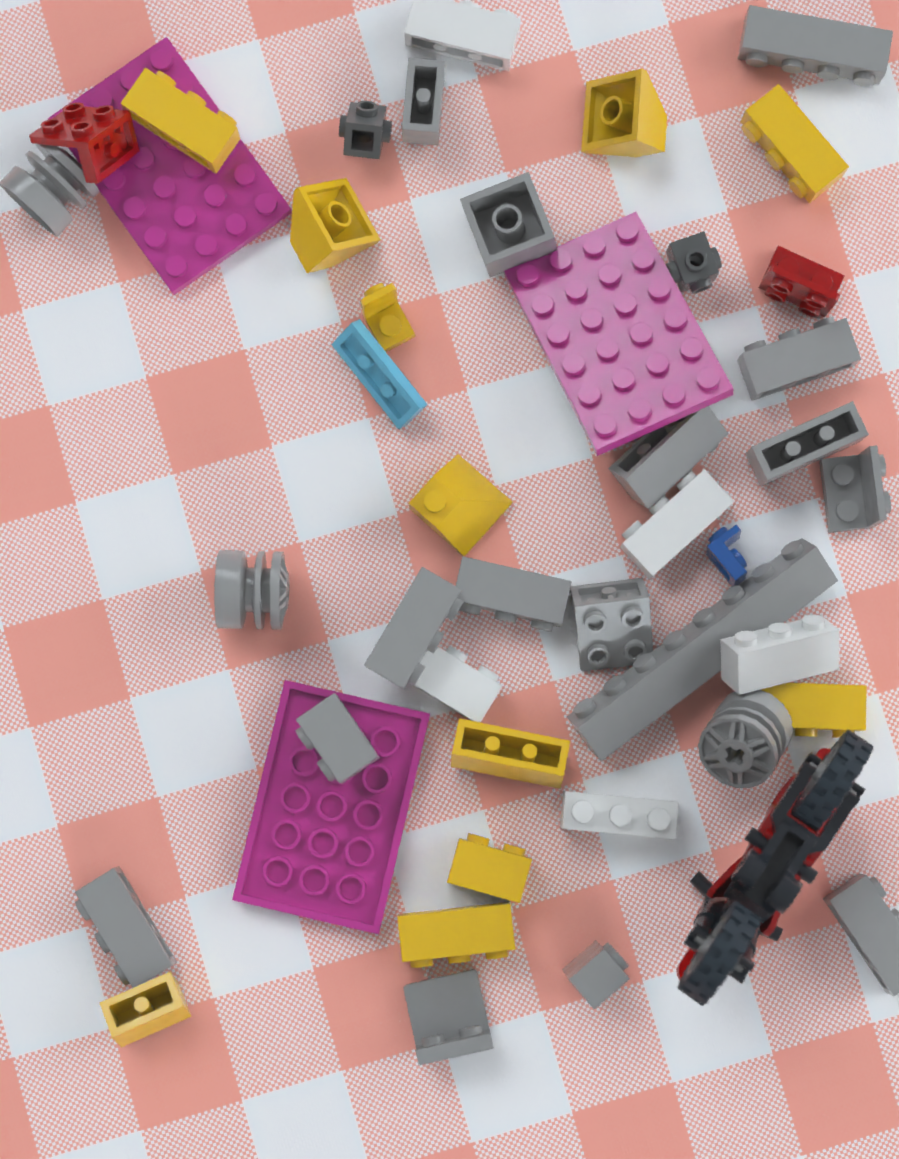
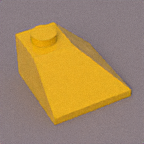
[581,68,667,157]
[290,178,381,273]
[409,454,513,557]

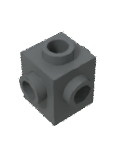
[339,100,392,160]
[666,231,722,294]

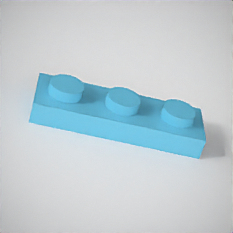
[331,319,428,429]

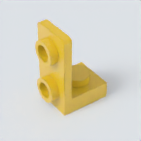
[360,283,415,352]

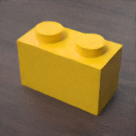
[447,833,532,903]
[99,972,192,1048]

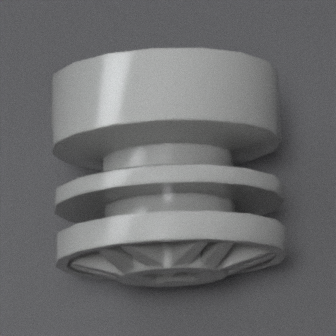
[0,144,100,237]
[214,550,290,630]
[698,690,793,788]

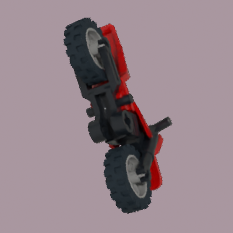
[676,729,874,1006]

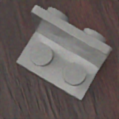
[819,445,891,533]
[570,578,653,671]
[403,969,494,1065]

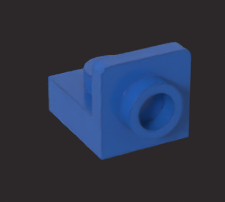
[706,524,747,587]

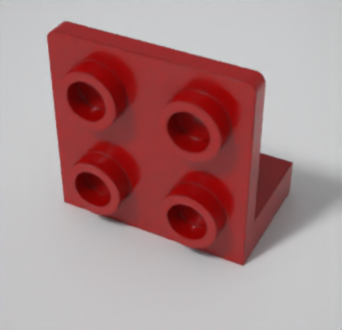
[29,103,140,184]
[758,245,845,318]

